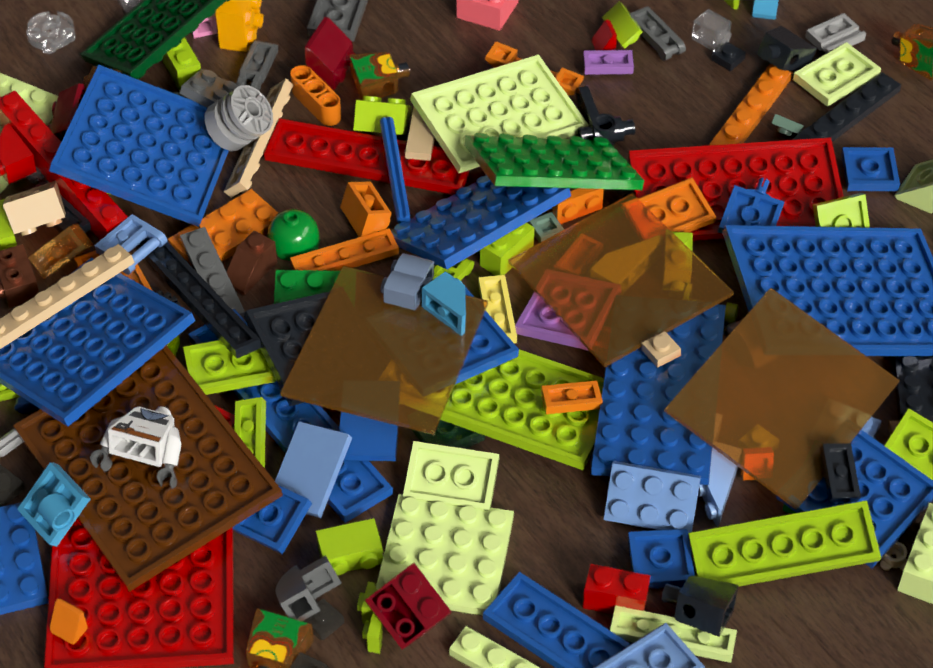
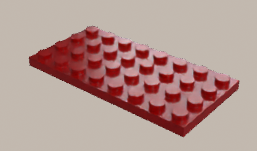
[628,138,844,240]

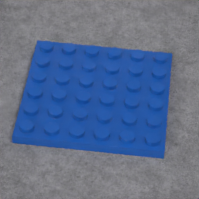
[49,65,229,227]
[0,257,195,427]

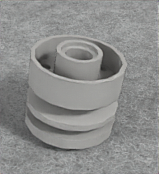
[205,85,273,151]

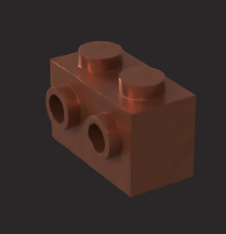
[0,244,39,308]

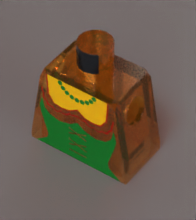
[891,24,933,81]
[350,52,410,101]
[246,609,314,668]

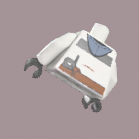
[90,406,181,489]

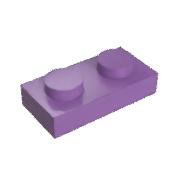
[583,50,634,75]

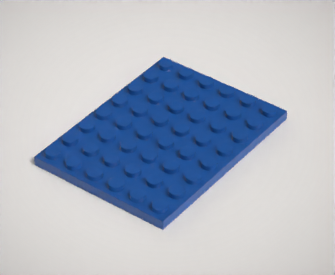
[722,225,933,356]

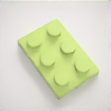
[793,42,881,107]
[403,441,500,510]

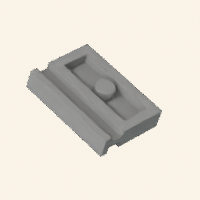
[805,14,866,55]

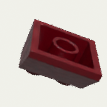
[305,16,356,91]
[48,83,86,142]

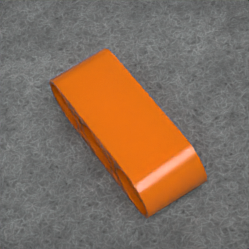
[290,65,341,126]

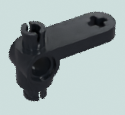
[576,86,635,146]

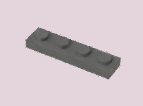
[180,227,245,318]

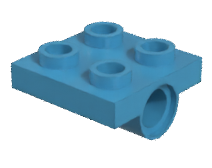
[17,462,90,546]

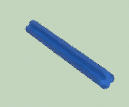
[380,116,411,223]

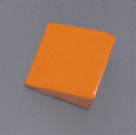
[50,599,88,644]

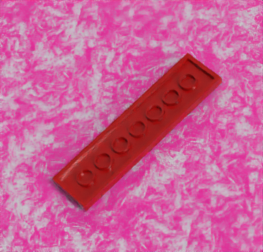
[264,118,470,195]

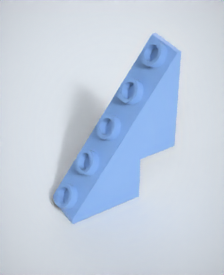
[698,414,741,527]

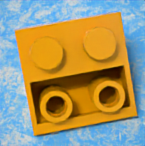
[215,0,263,52]

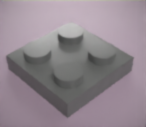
[179,68,238,108]

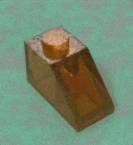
[28,224,94,279]

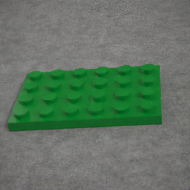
[464,133,644,190]

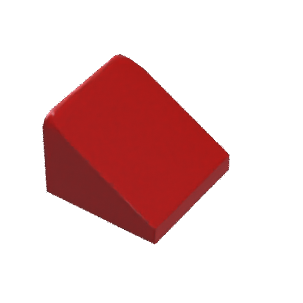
[592,19,617,51]

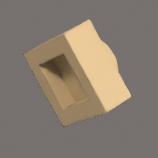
[642,331,681,368]

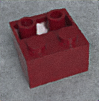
[365,563,452,650]

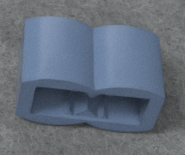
[381,253,434,310]

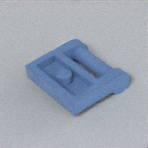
[94,214,167,275]

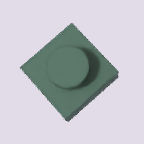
[772,114,804,136]
[529,212,564,245]

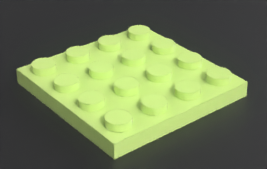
[376,494,514,615]

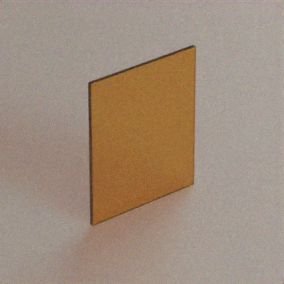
[508,194,734,367]
[280,266,488,435]
[664,288,900,510]

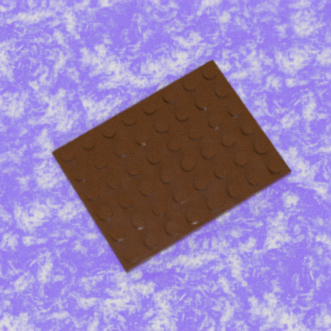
[13,345,283,592]

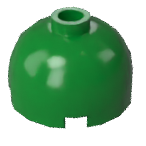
[267,209,320,261]

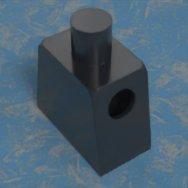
[757,26,817,71]
[662,576,739,637]

